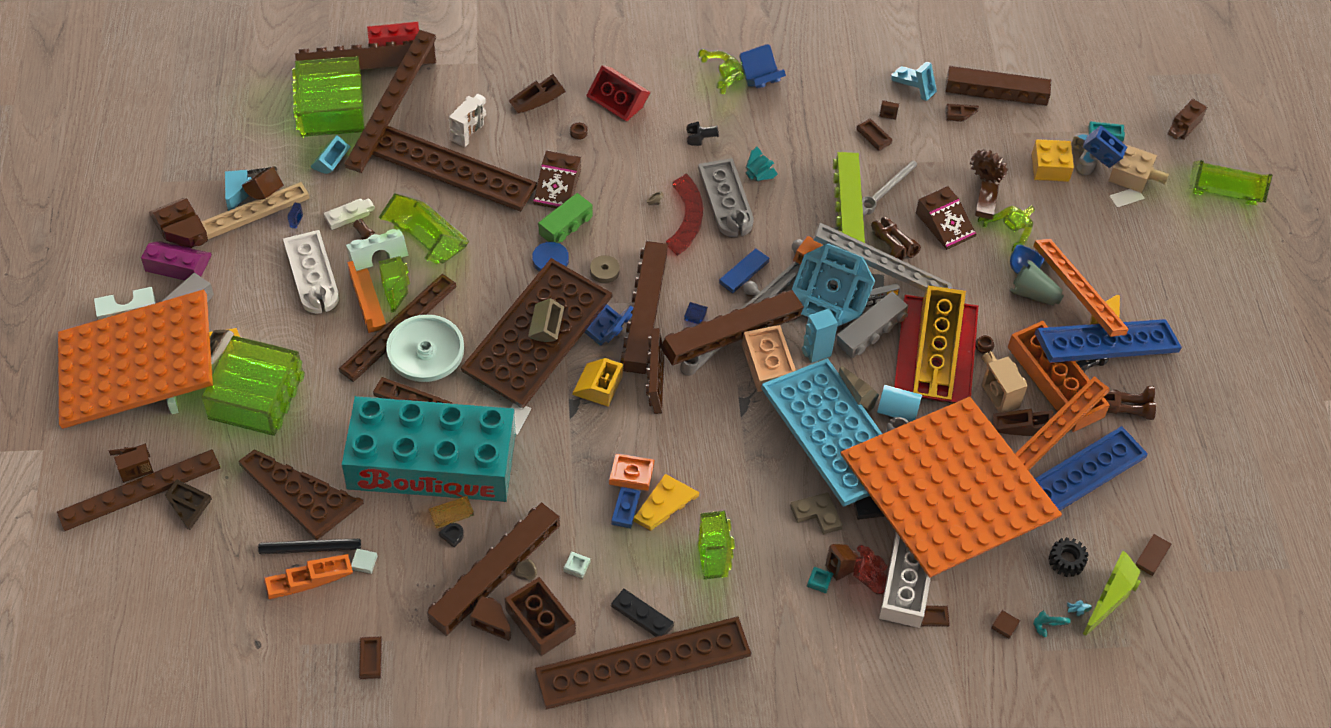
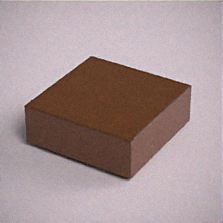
[879,100,899,120]
[991,610,1020,639]

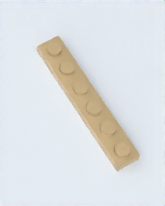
[202,182,310,239]

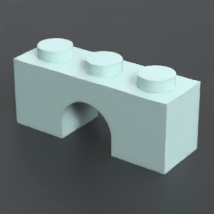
[346,229,409,271]
[94,287,156,320]

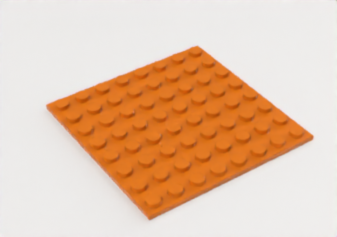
[840,397,1062,578]

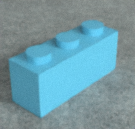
[802,309,838,363]

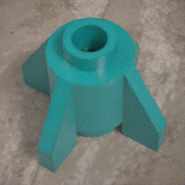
[745,146,778,181]

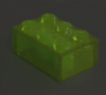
[697,511,735,580]

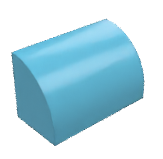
[310,135,351,174]
[877,385,922,421]

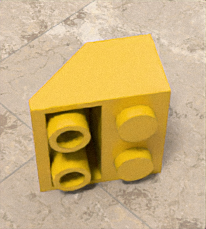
[572,358,623,407]

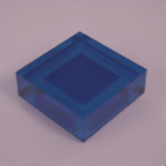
[287,202,303,229]
[684,302,708,324]

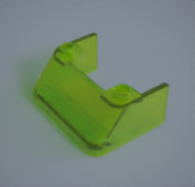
[1190,160,1273,206]
[379,193,469,264]

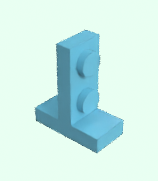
[891,62,937,101]

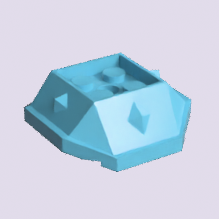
[792,244,875,327]

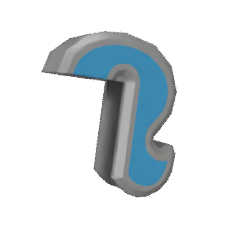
[1071,133,1098,175]

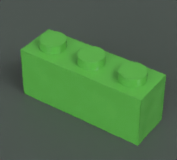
[538,193,593,243]

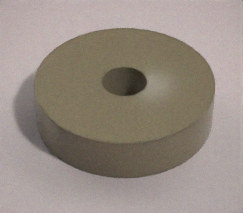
[590,255,620,283]

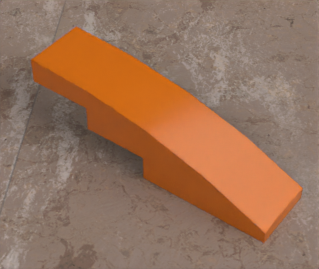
[264,554,353,599]

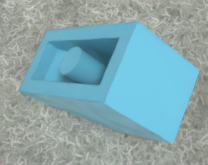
[225,170,252,211]

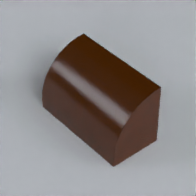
[242,166,284,200]

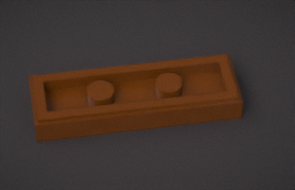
[975,181,1000,220]

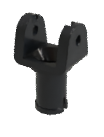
[686,122,719,146]

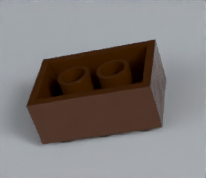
[505,577,576,656]

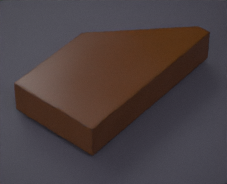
[946,104,979,122]

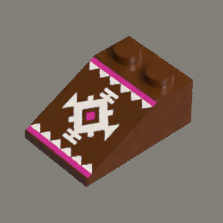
[533,150,581,209]
[916,186,976,250]

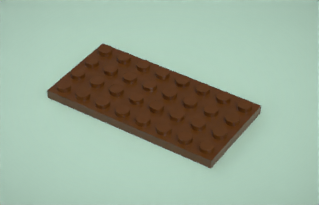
[461,258,613,408]

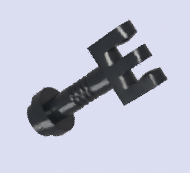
[1076,358,1109,373]

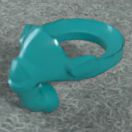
[1033,610,1071,637]

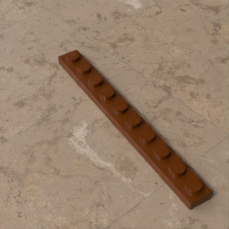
[344,30,436,173]

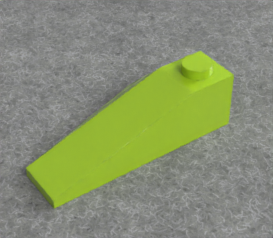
[1083,551,1141,636]

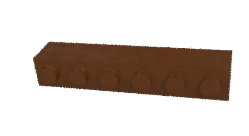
[945,66,1051,106]

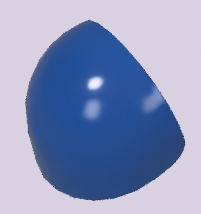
[1010,245,1044,274]

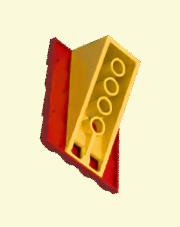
[894,285,979,403]

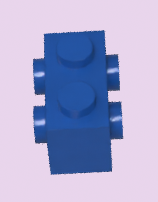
[1083,126,1127,168]

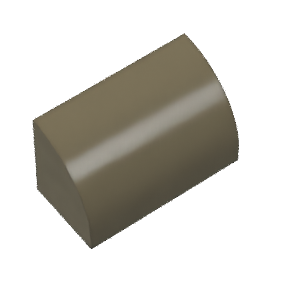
[528,298,564,342]

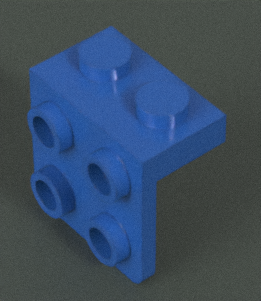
[739,44,786,89]
[584,304,633,346]

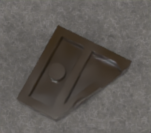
[165,479,212,530]

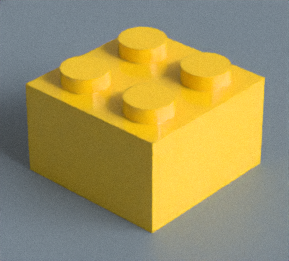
[1032,139,1074,182]

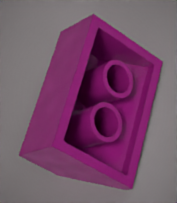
[141,241,212,281]

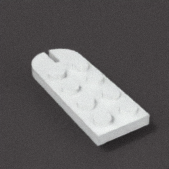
[283,230,339,314]

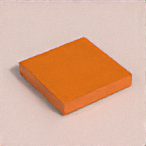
[609,454,655,491]

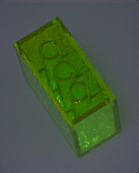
[292,56,365,137]
[202,335,305,436]

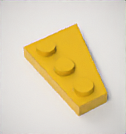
[634,474,700,531]

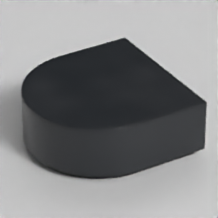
[439,523,464,547]

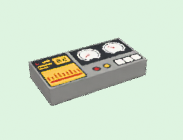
[866,284,900,307]

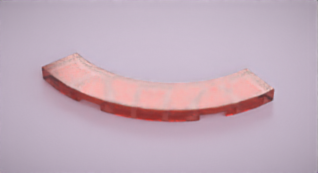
[666,173,703,256]

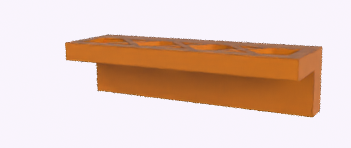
[347,261,386,333]

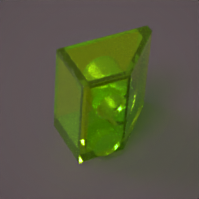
[378,256,410,313]

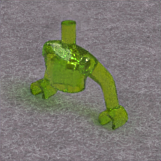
[698,49,745,94]
[977,205,1035,251]

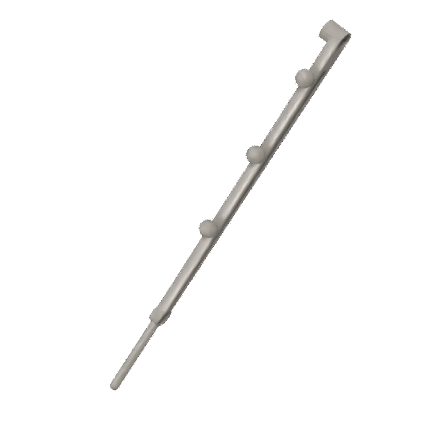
[680,161,917,376]

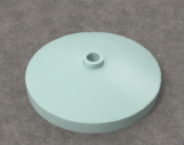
[386,315,464,382]

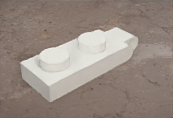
[324,199,375,230]

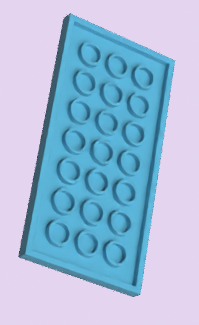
[761,358,882,507]

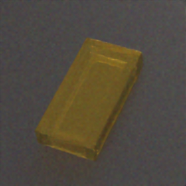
[429,496,474,528]

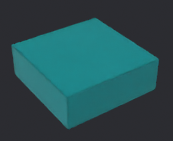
[807,567,833,593]

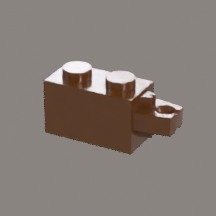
[1168,99,1207,140]

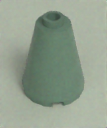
[1010,260,1064,306]

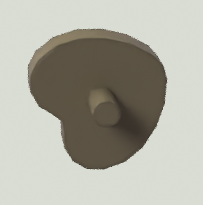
[646,191,664,205]
[515,559,537,580]

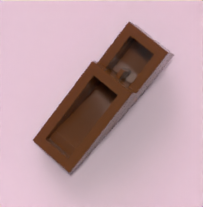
[509,74,566,113]
[993,408,1054,436]

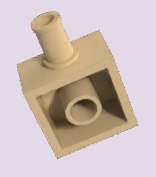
[1109,144,1169,193]
[982,351,1027,413]

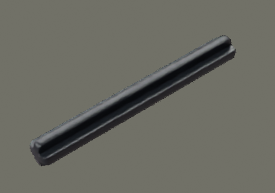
[258,538,362,554]

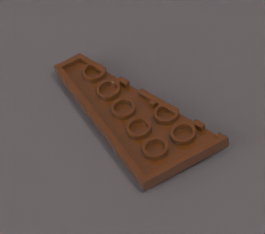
[239,449,364,540]

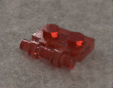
[853,544,887,595]

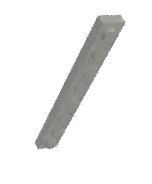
[813,223,952,292]

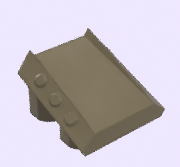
[839,366,879,413]

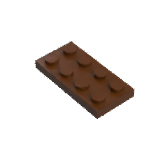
[646,328,665,414]

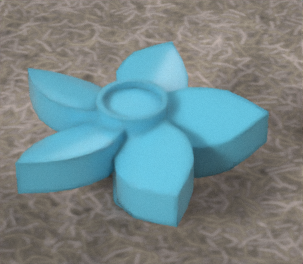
[1067,600,1092,616]

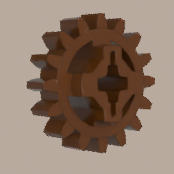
[970,149,1008,183]

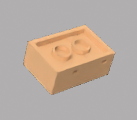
[742,325,796,392]

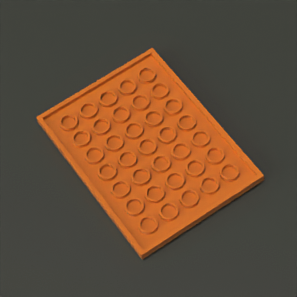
[58,289,213,429]

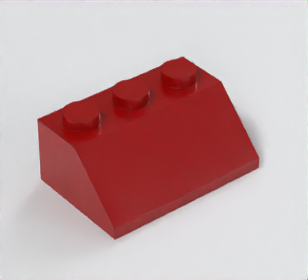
[367,21,419,46]
[586,65,651,121]

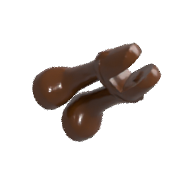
[871,216,921,261]
[1104,386,1156,420]

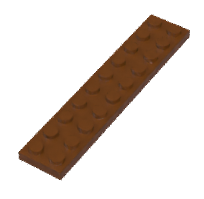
[372,126,537,212]
[535,616,751,710]

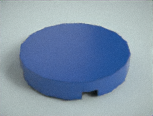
[532,242,569,272]

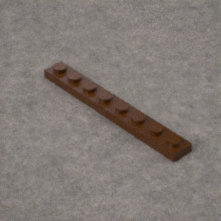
[57,449,220,531]

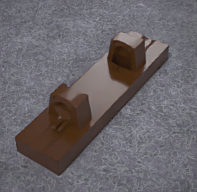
[373,377,453,404]

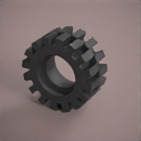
[1049,537,1088,577]

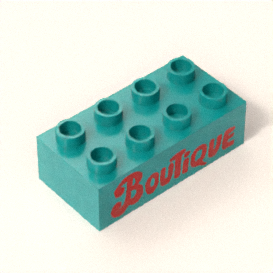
[342,396,516,502]

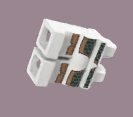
[449,94,486,147]

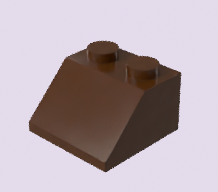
[149,198,196,239]

